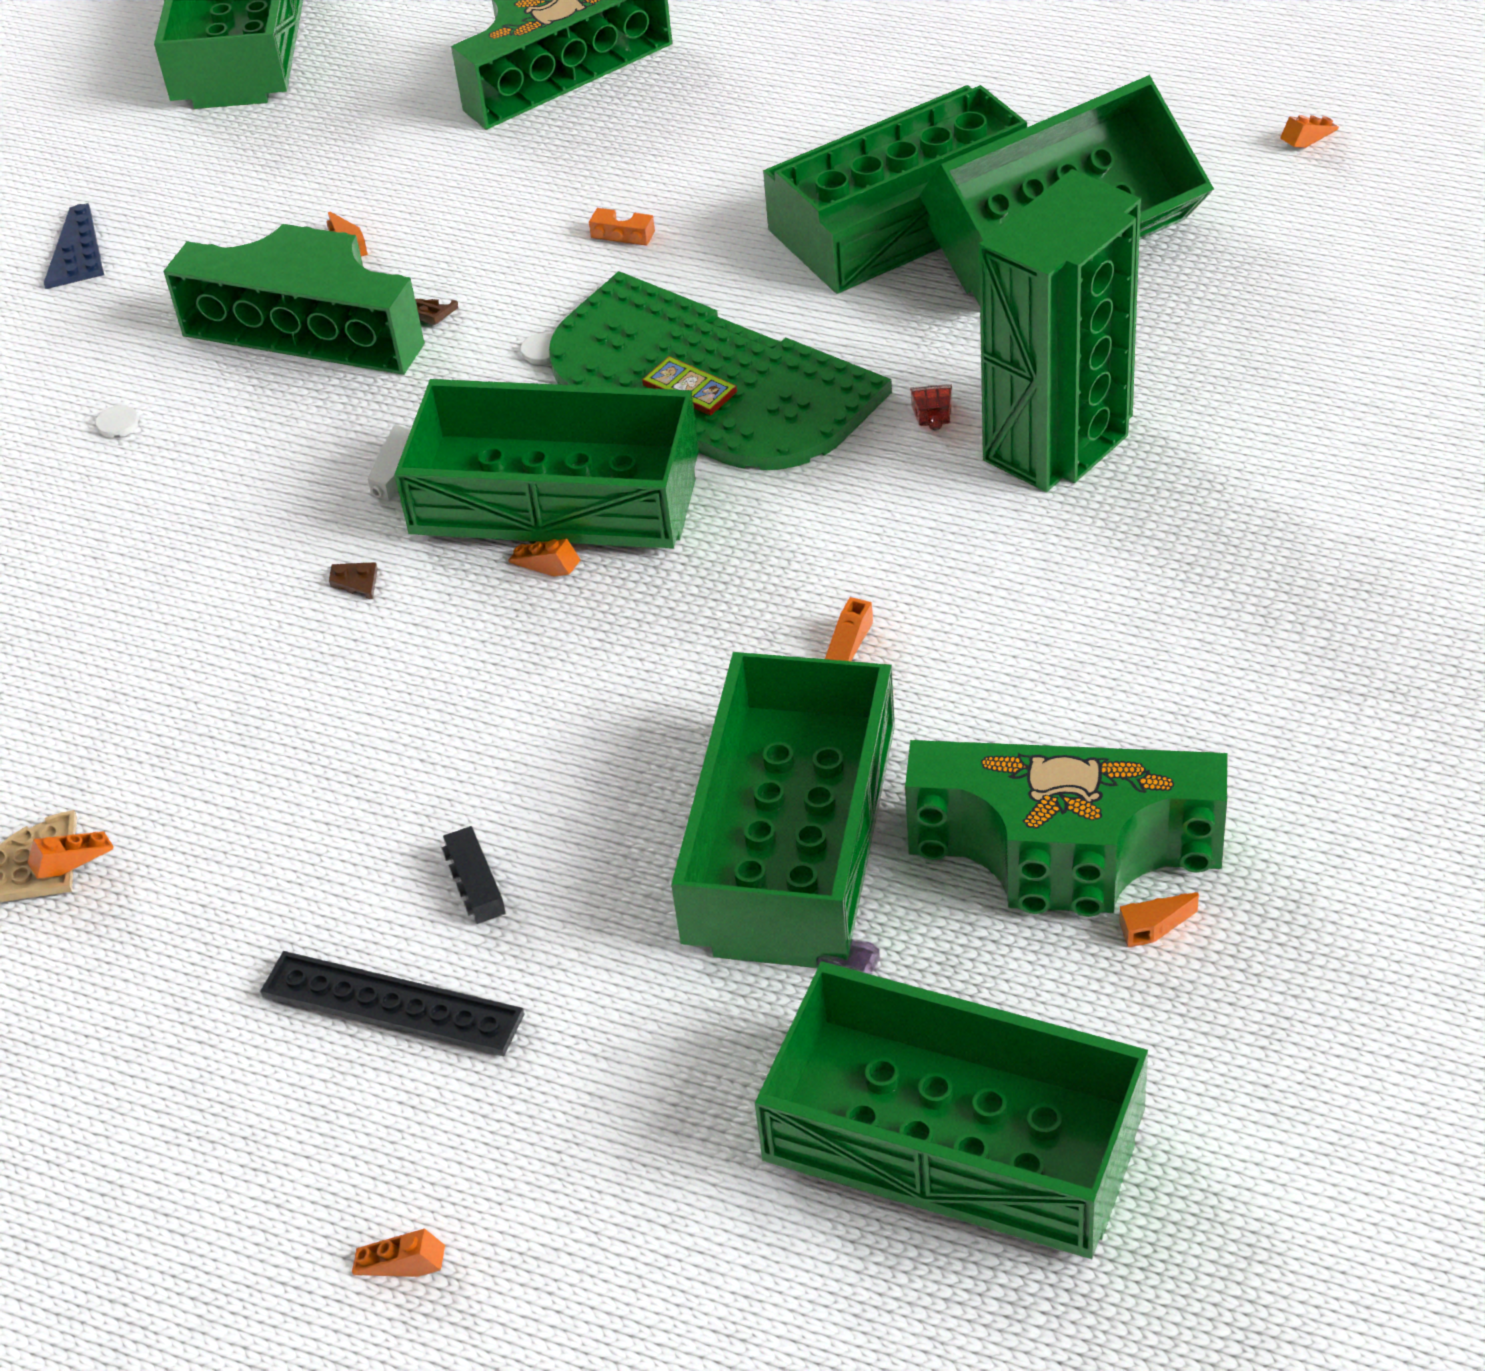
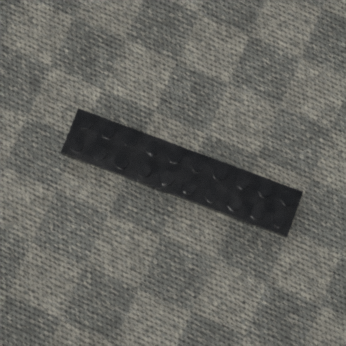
[260,951,525,1056]

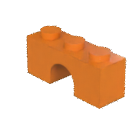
[589,208,655,246]

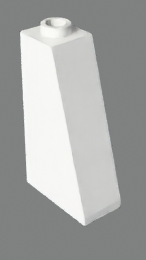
[367,425,411,501]

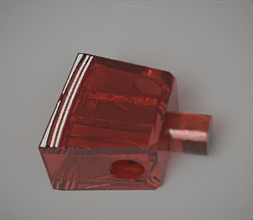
[910,384,953,431]

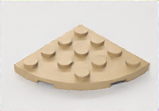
[0,810,77,902]

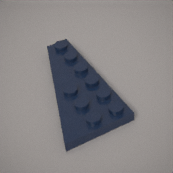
[44,203,104,289]

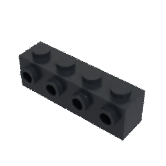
[441,826,506,924]

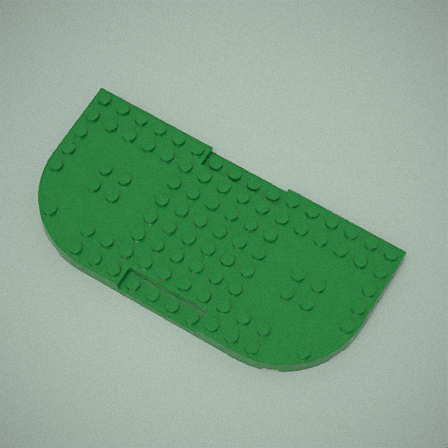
[549,271,892,470]

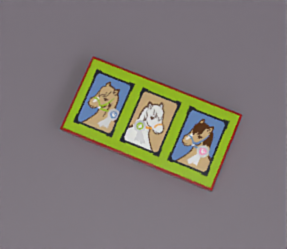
[642,356,737,416]

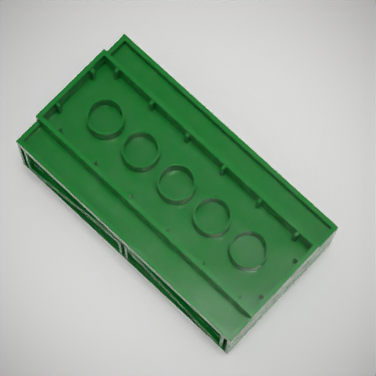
[154,0,303,109]
[919,75,1214,305]
[763,85,1027,294]
[979,169,1141,493]
[394,379,699,549]
[671,652,895,968]
[755,961,1148,1260]

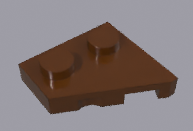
[415,298,458,325]
[329,562,378,600]

